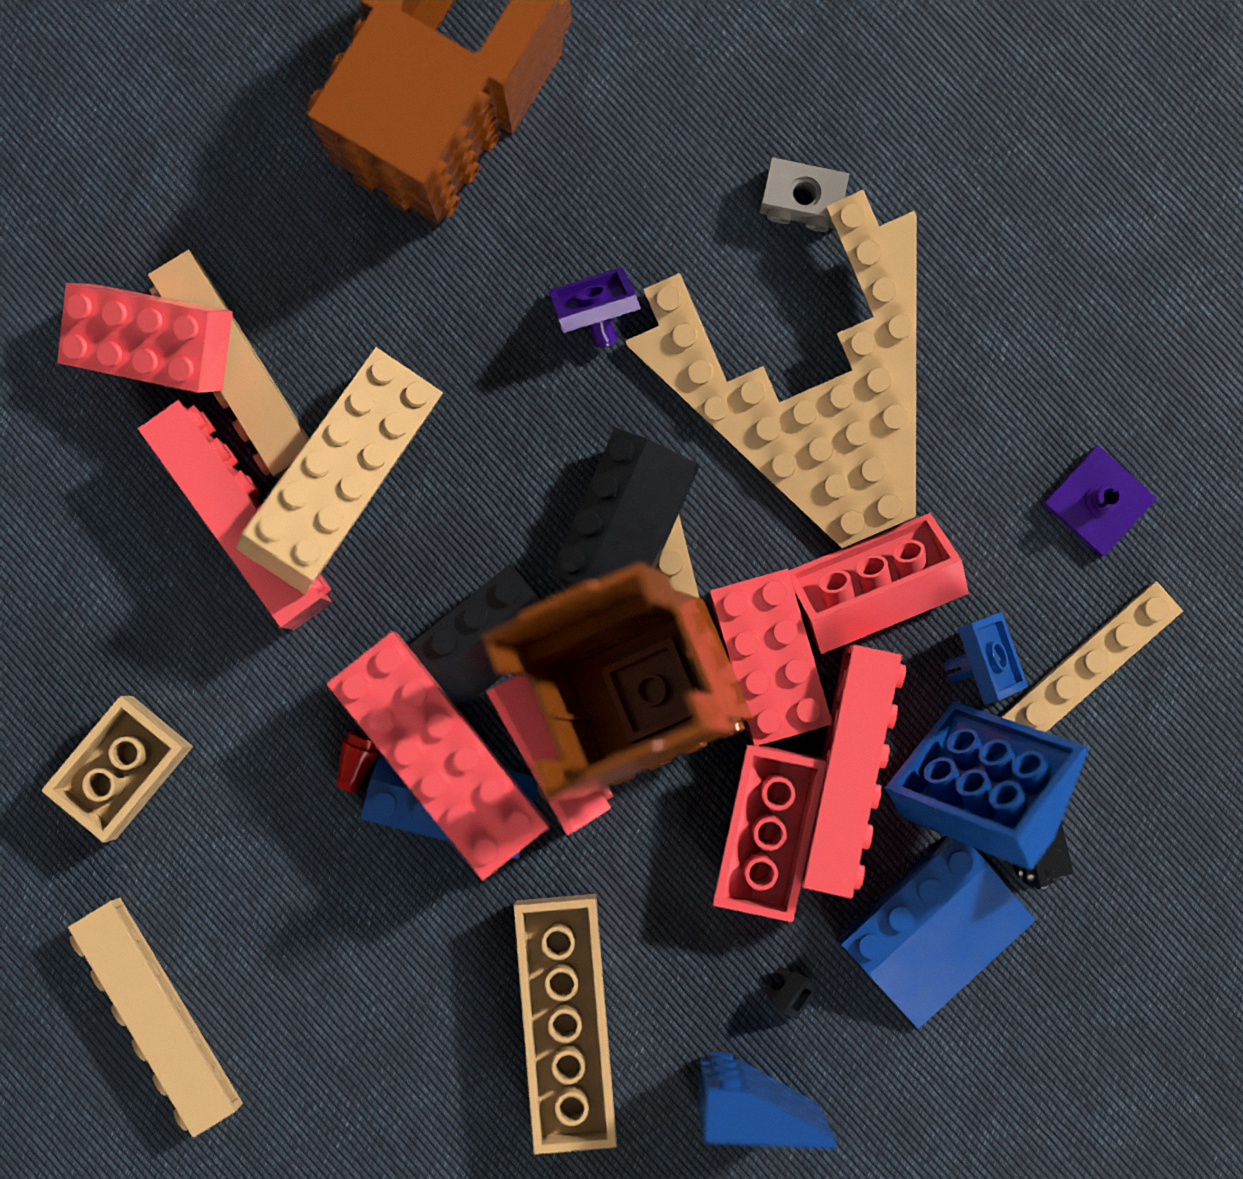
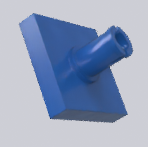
[944,612,1028,705]

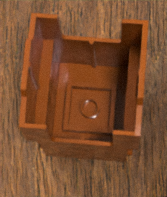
[307,0,572,225]
[482,563,753,800]

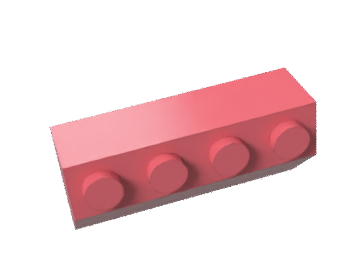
[789,513,969,654]
[486,675,614,835]
[712,745,828,922]

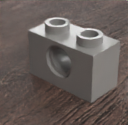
[760,157,850,232]

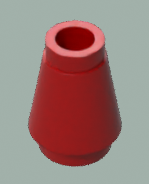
[336,730,380,792]

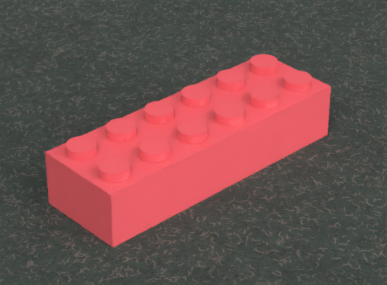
[138,400,333,630]
[327,632,550,880]
[801,645,906,898]

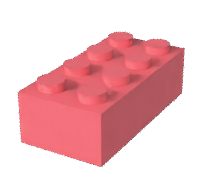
[57,283,233,393]
[708,569,833,746]

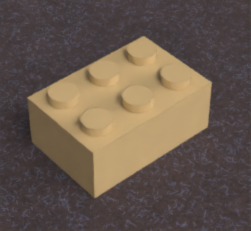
[41,696,193,843]

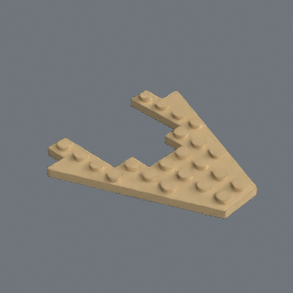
[626,190,917,548]

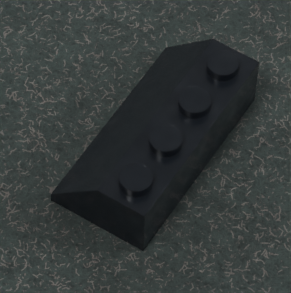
[551,427,700,587]
[408,563,542,711]

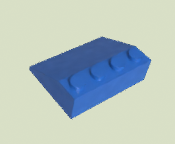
[885,701,1088,870]
[836,836,1035,1029]
[698,1052,836,1149]

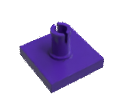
[548,267,640,348]
[1042,445,1157,558]

